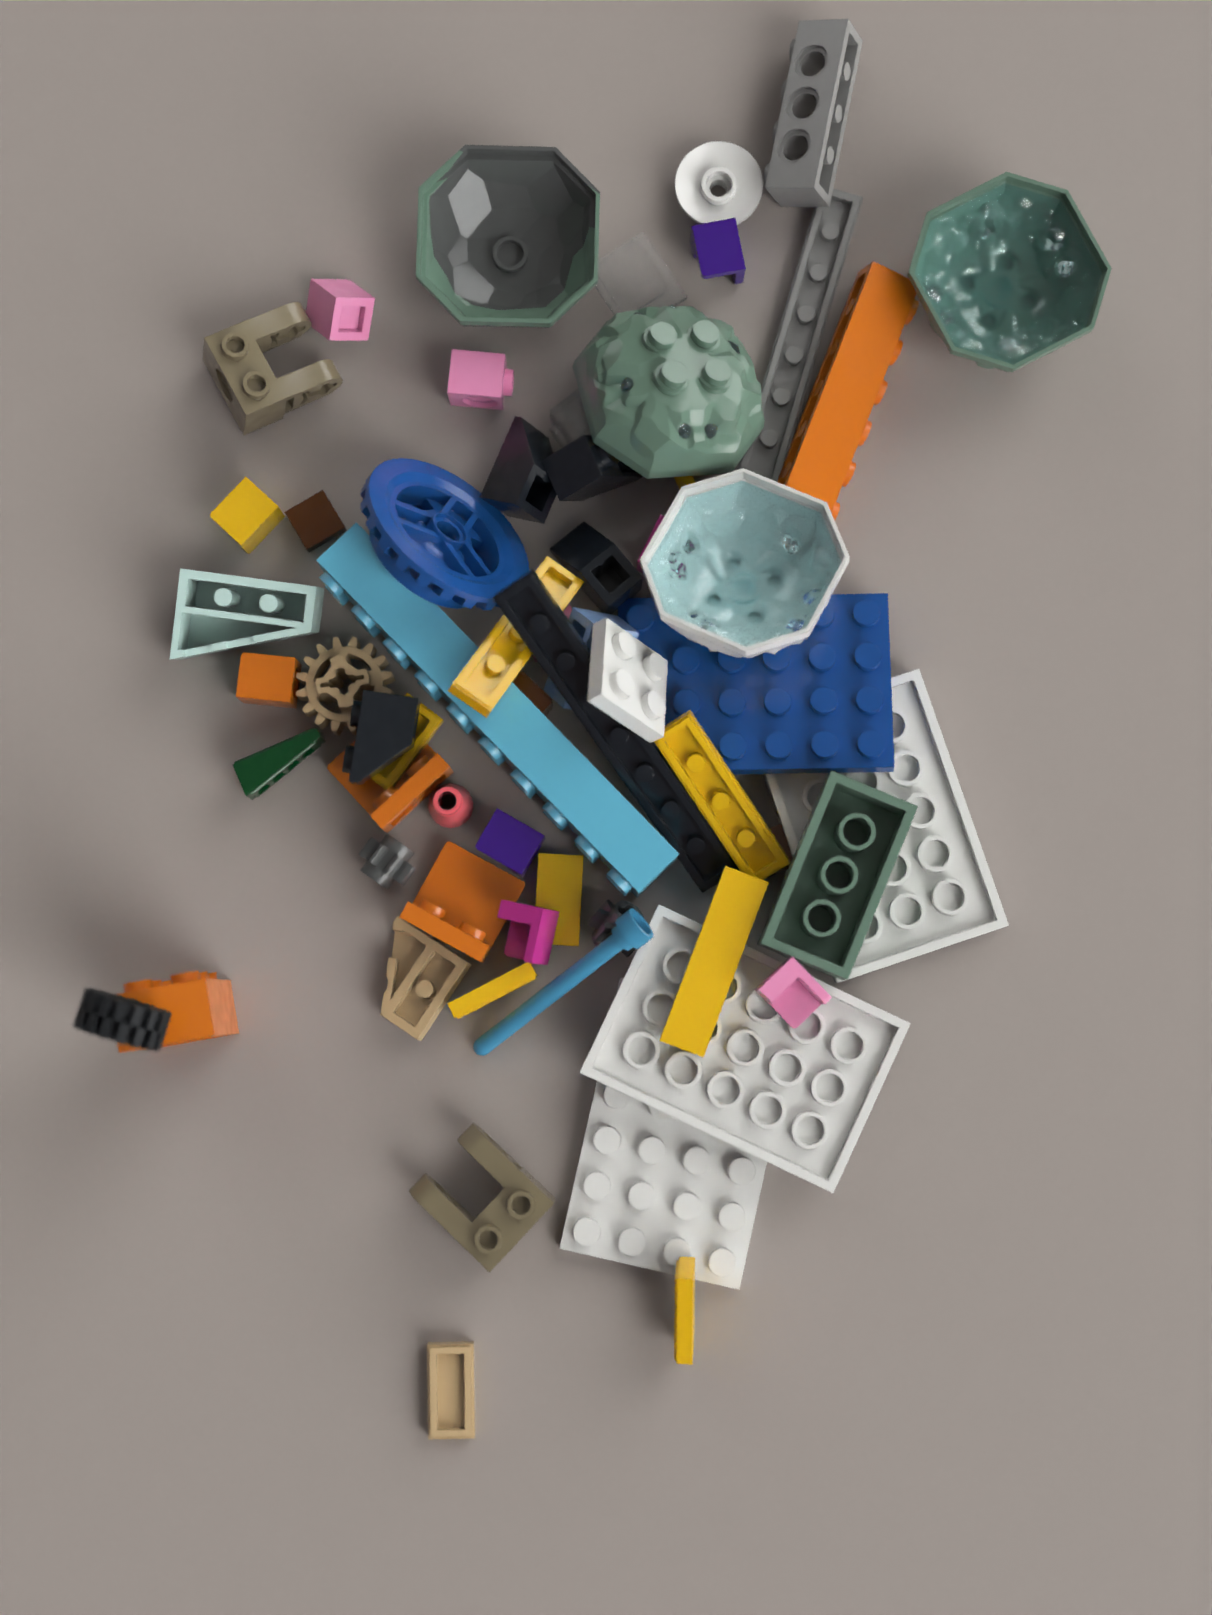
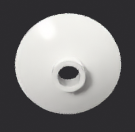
[675,141,763,224]

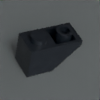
[480,416,557,524]
[541,435,644,501]
[549,521,643,614]
[343,690,421,785]

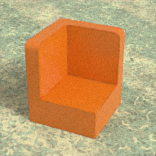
[236,652,302,709]

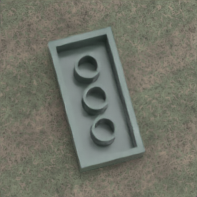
[757,771,918,980]

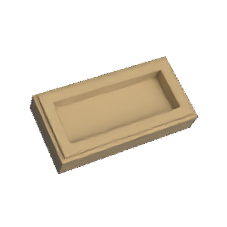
[427,1341,476,1440]

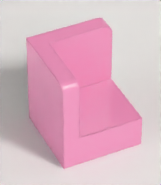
[306,279,375,341]
[755,957,832,1028]

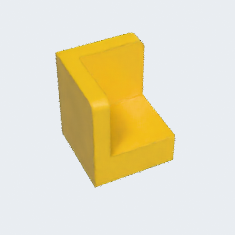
[210,477,285,554]

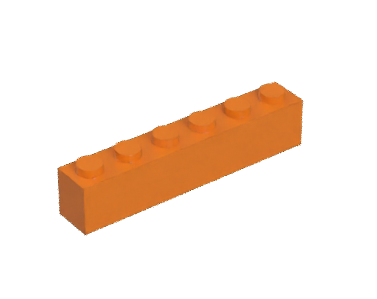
[777,261,919,520]

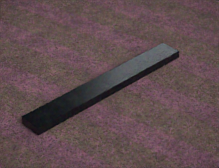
[493,568,739,893]

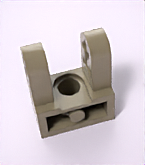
[203,302,343,435]
[409,1122,555,1273]

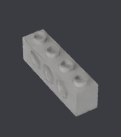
[764,19,863,207]

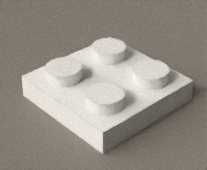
[587,617,668,743]

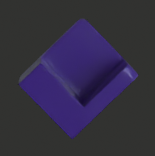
[690,218,746,284]
[476,808,546,877]

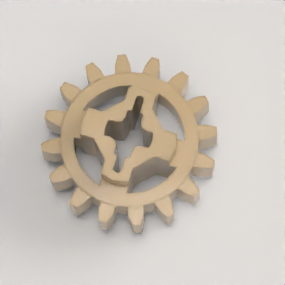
[296,636,396,736]

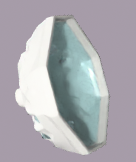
[640,468,850,658]

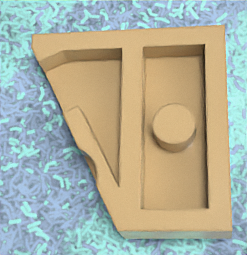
[380,916,471,1041]

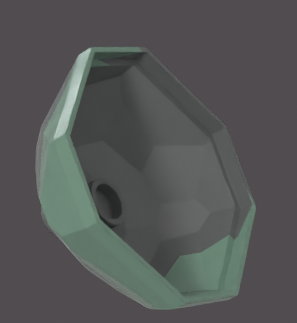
[416,145,600,328]

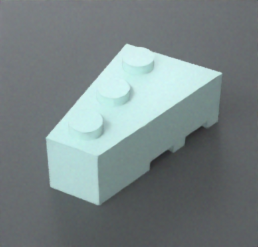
[169,568,325,660]

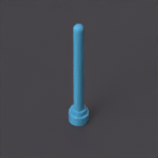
[473,908,654,1056]

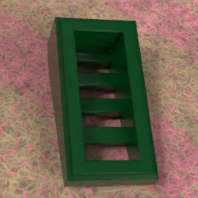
[233,727,326,800]

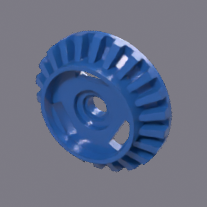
[360,458,529,610]

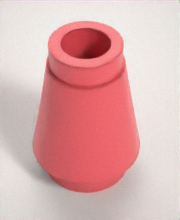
[428,783,473,828]

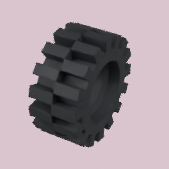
[73,988,172,1052]

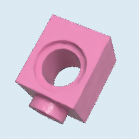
[447,349,514,410]

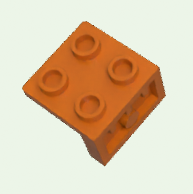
[327,741,454,833]
[399,841,525,963]

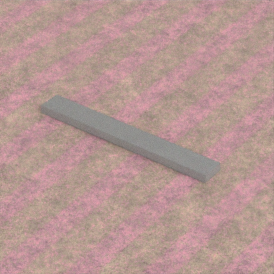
[737,188,863,482]

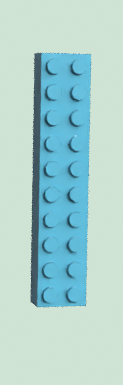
[316,522,679,898]

